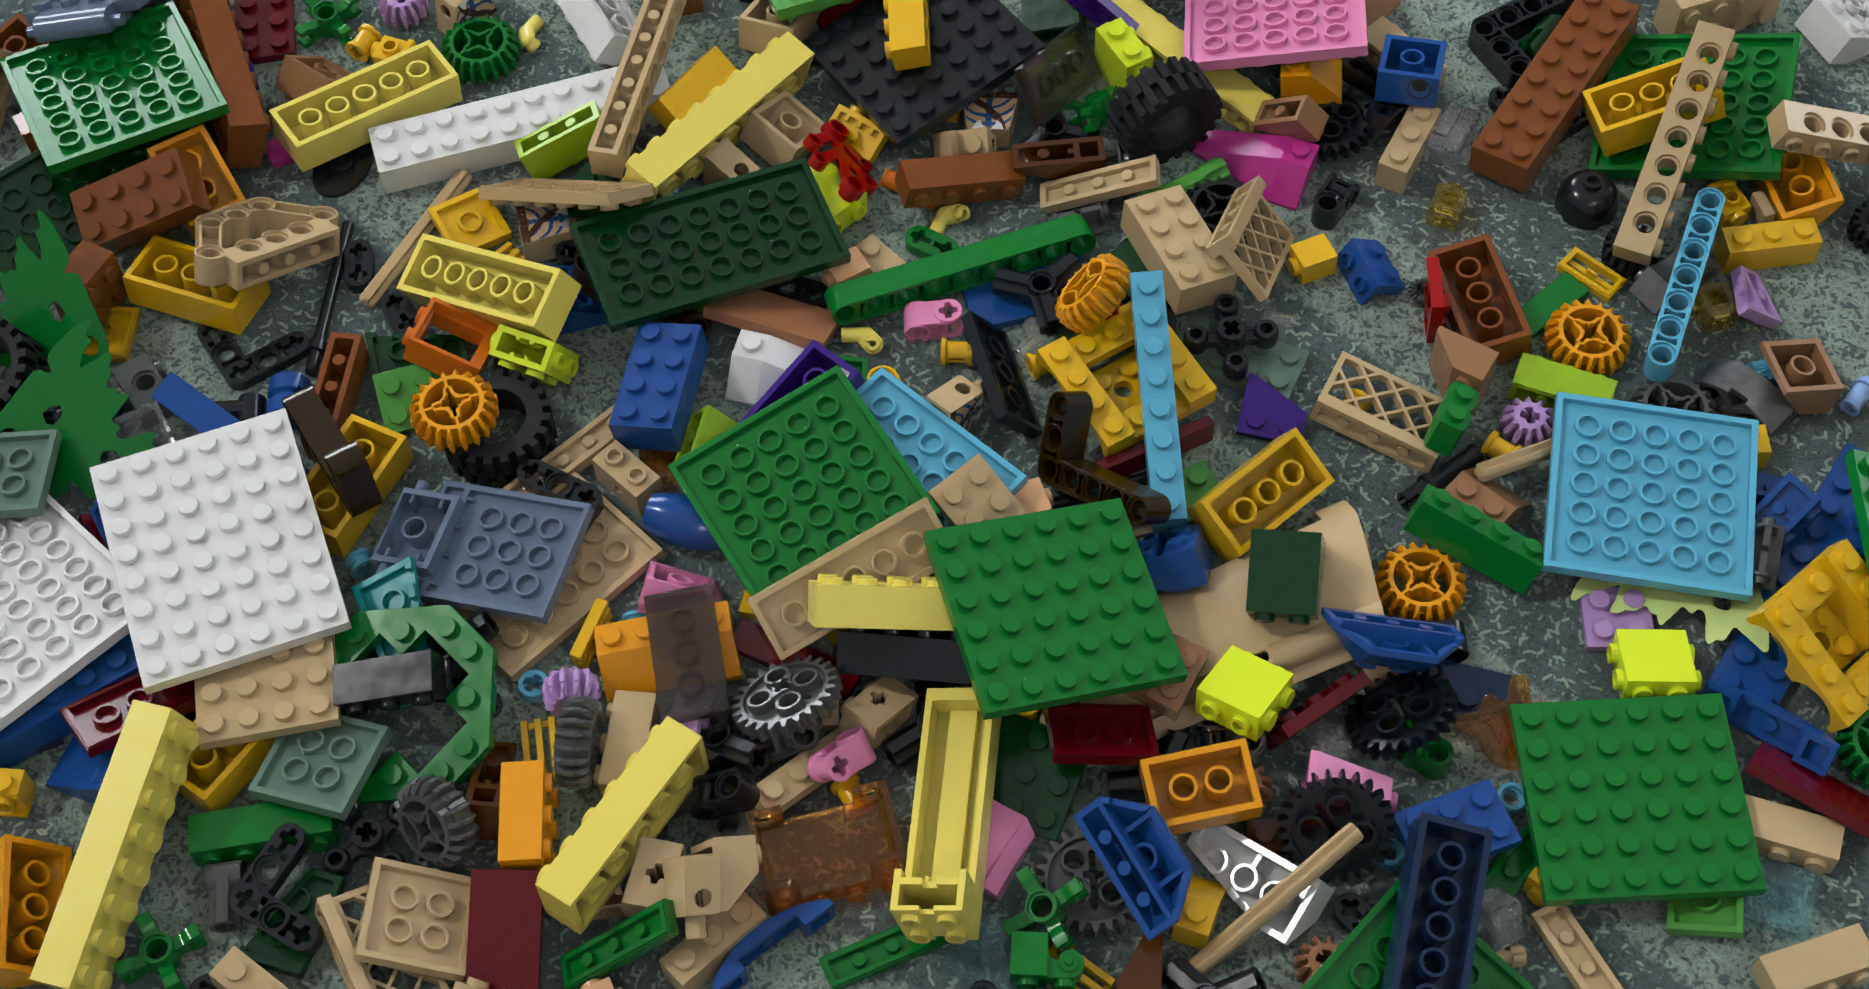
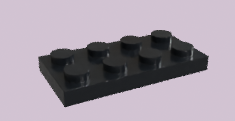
[960,311,1043,439]

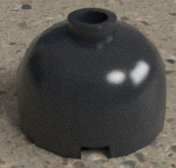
[1555,169,1619,230]

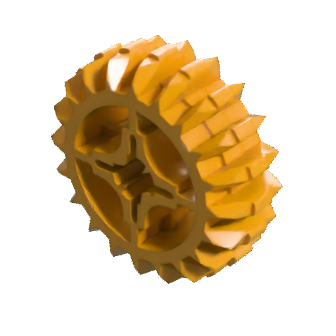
[1054,253,1131,334]
[1543,298,1632,377]
[409,369,500,454]
[1375,541,1467,621]

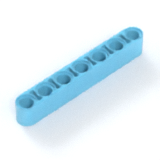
[1643,187,1725,383]

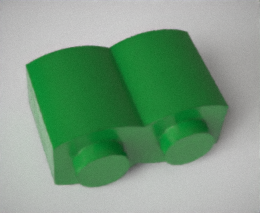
[1424,381,1479,457]

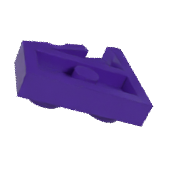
[1236,373,1307,441]

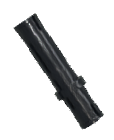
[1397,444,1484,511]

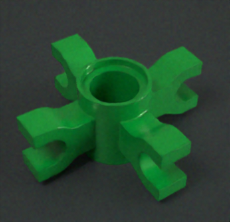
[294,0,362,49]
[1064,85,1118,133]
[1002,866,1090,952]
[113,910,208,989]

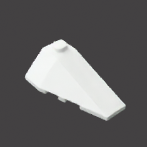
[725,329,805,406]
[1186,825,1335,946]

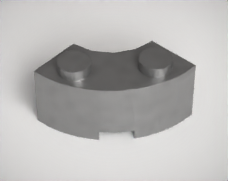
[1629,244,1722,315]
[1694,358,1793,435]

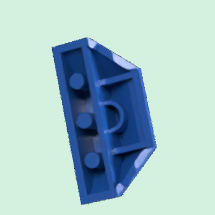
[1321,607,1465,674]
[1073,796,1194,941]

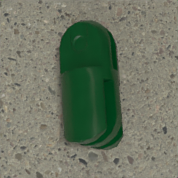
[1518,14,1563,60]

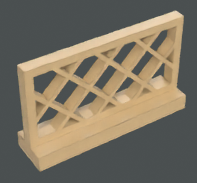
[1205,176,1295,302]
[1309,351,1442,473]
[314,885,449,989]

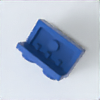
[1337,238,1405,305]

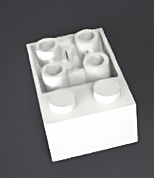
[1794,0,1869,64]

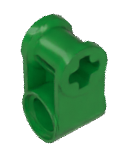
[1392,717,1454,780]

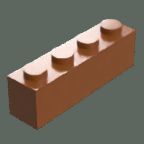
[894,150,1026,209]
[300,332,370,460]

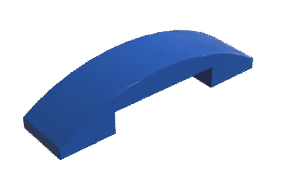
[1701,678,1841,777]
[712,899,836,989]

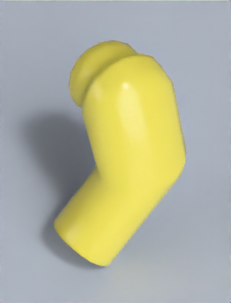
[518,14,544,53]
[929,204,970,234]
[841,327,884,355]

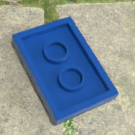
[1393,778,1522,857]

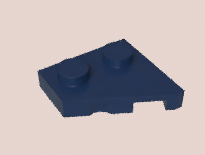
[1436,659,1522,722]

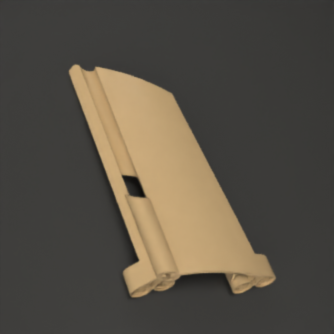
[1039,500,1399,768]

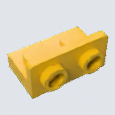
[828,103,890,164]

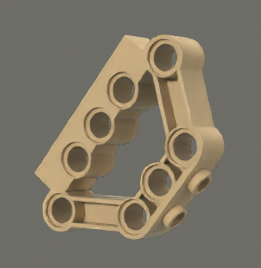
[194,197,340,291]

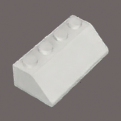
[553,0,637,66]

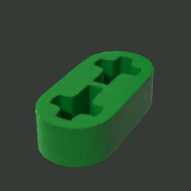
[905,226,959,258]

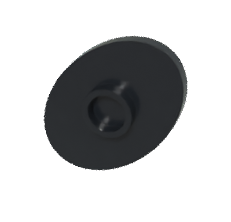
[313,142,373,198]

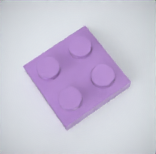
[1579,587,1654,652]

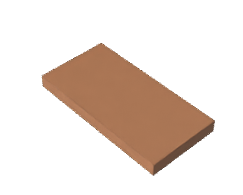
[702,289,840,348]

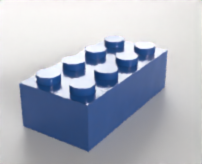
[609,322,710,452]

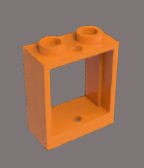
[401,297,498,377]

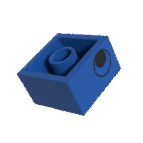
[1374,34,1447,108]

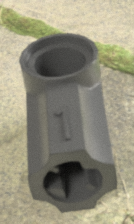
[204,859,247,933]

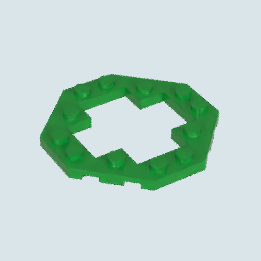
[335,605,498,805]

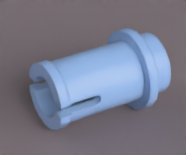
[1839,376,1869,417]

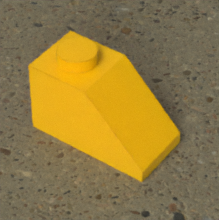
[1171,875,1226,950]

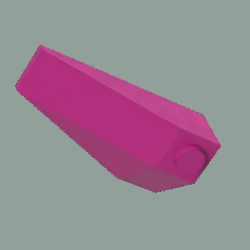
[1192,129,1320,211]

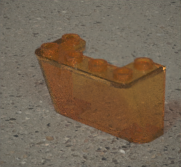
[745,779,907,916]

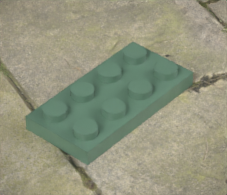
[1178,311,1310,400]

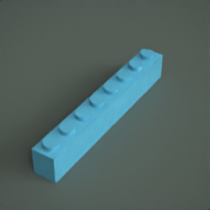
[1130,270,1187,533]

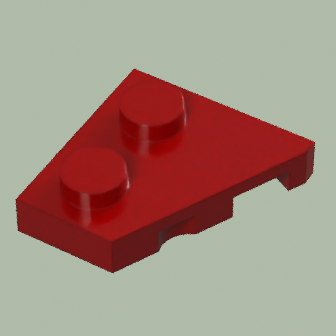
[1423,257,1450,343]

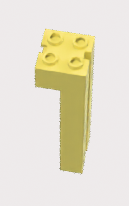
[889,687,1002,944]

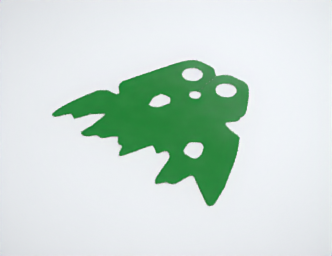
[0,210,109,372]
[0,318,156,499]

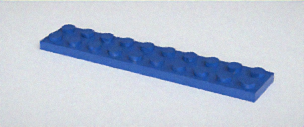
[1710,442,1864,705]

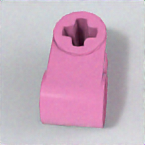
[903,299,964,342]
[807,726,877,783]

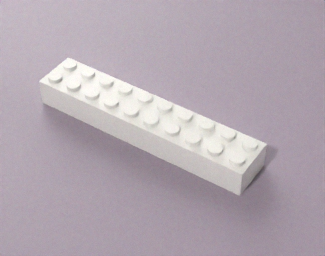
[368,66,670,194]

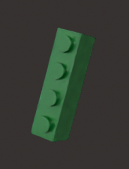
[1403,483,1543,595]
[188,802,339,868]

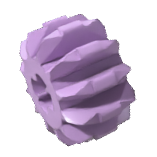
[378,0,428,31]
[1498,396,1553,447]
[542,665,601,717]

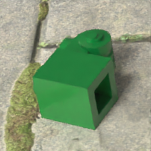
[1009,931,1084,989]

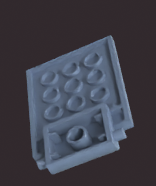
[24,0,151,43]
[370,480,595,624]

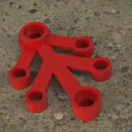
[803,119,878,203]

